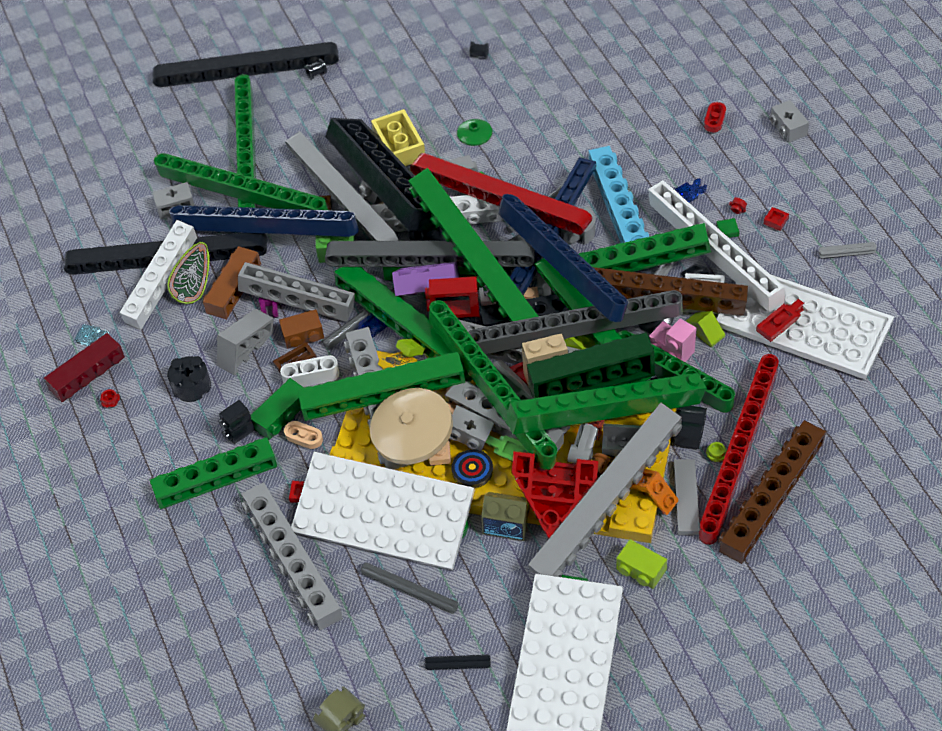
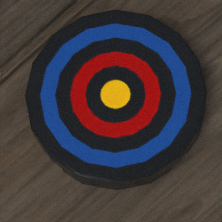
[452,449,493,488]

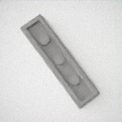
[674,459,700,535]

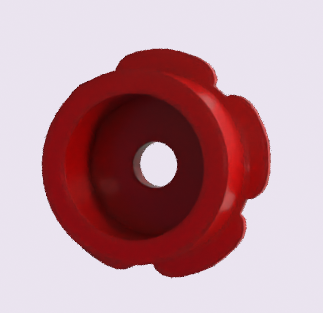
[729,197,747,214]
[100,389,120,408]

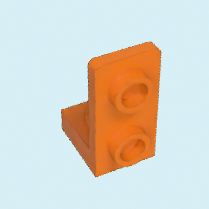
[631,469,678,515]

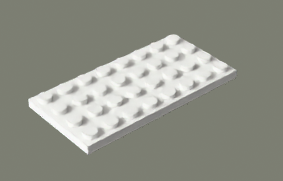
[717,274,894,380]
[291,452,475,571]
[506,574,623,731]

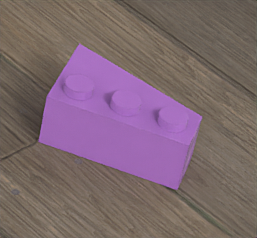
[392,262,459,296]

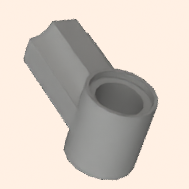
[567,423,598,464]

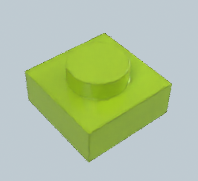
[396,339,425,357]

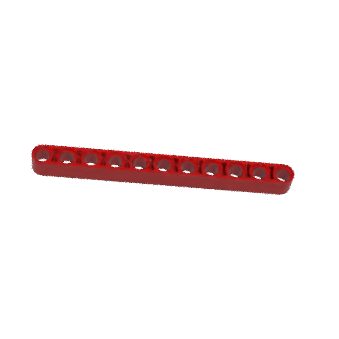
[410,153,593,235]
[699,354,779,545]

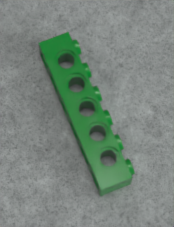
[150,437,278,510]

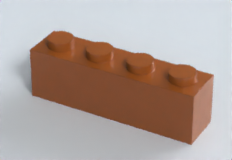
[203,246,261,320]

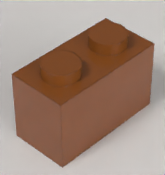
[279,309,324,349]

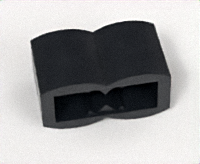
[218,400,255,445]
[671,406,707,449]

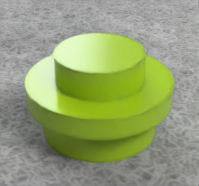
[706,442,727,462]

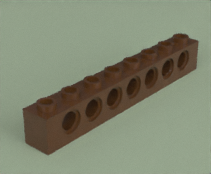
[593,267,748,316]
[718,420,826,564]

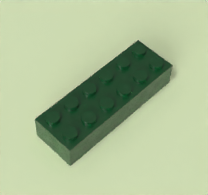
[527,332,655,398]

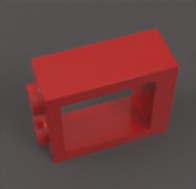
[425,277,479,318]

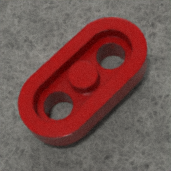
[704,102,726,132]

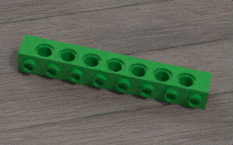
[579,223,712,272]

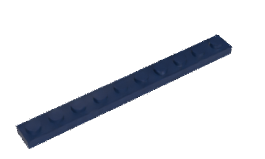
[510,157,597,296]

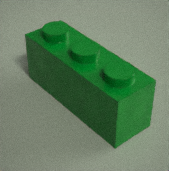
[251,378,304,440]

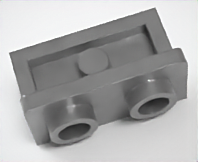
[602,424,641,457]

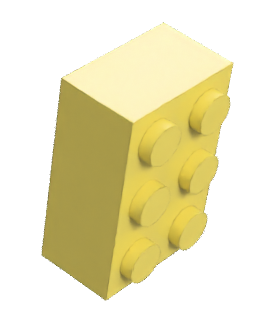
[371,109,425,166]

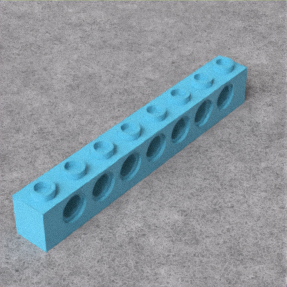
[589,146,649,243]

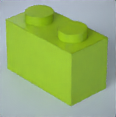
[616,539,667,589]

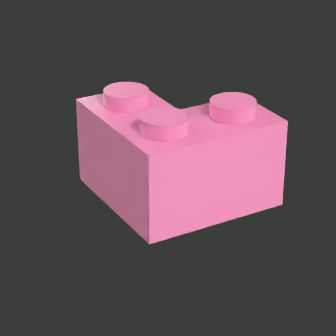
[649,319,696,362]

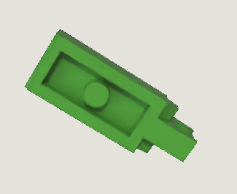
[485,435,528,461]

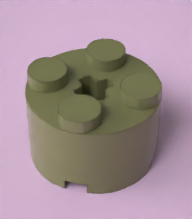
[313,686,366,731]

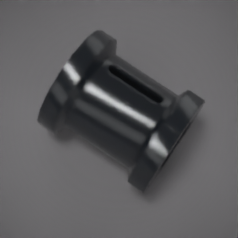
[469,41,489,58]
[304,59,327,80]

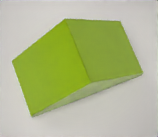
[686,311,725,348]

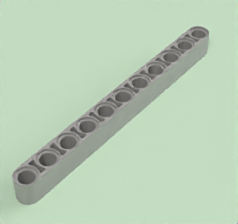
[285,131,399,241]

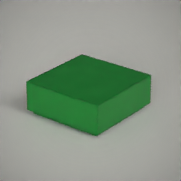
[716,218,740,238]

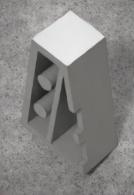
[217,309,274,376]

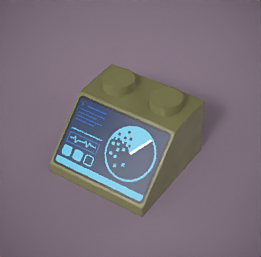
[481,492,530,541]

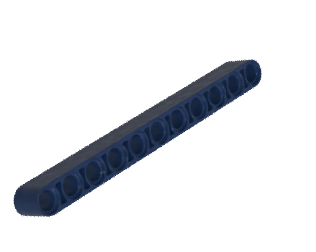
[498,194,628,322]
[169,205,359,237]

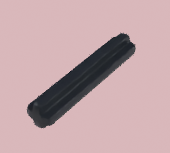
[425,654,491,670]

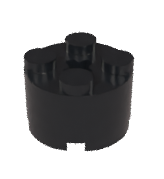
[167,356,211,402]

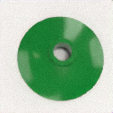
[457,119,492,146]

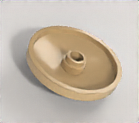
[370,388,453,464]

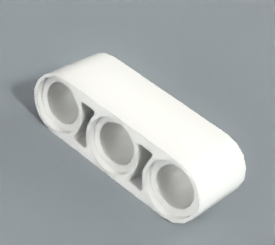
[280,355,340,387]

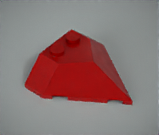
[511,451,598,539]

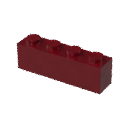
[44,333,125,402]

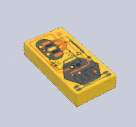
[378,351,417,369]

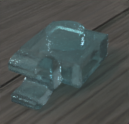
[75,324,109,346]

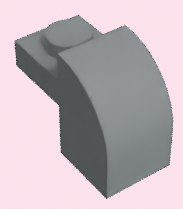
[561,206,596,245]

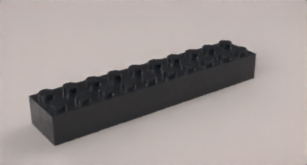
[325,118,440,232]

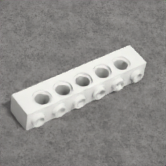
[120,220,197,330]

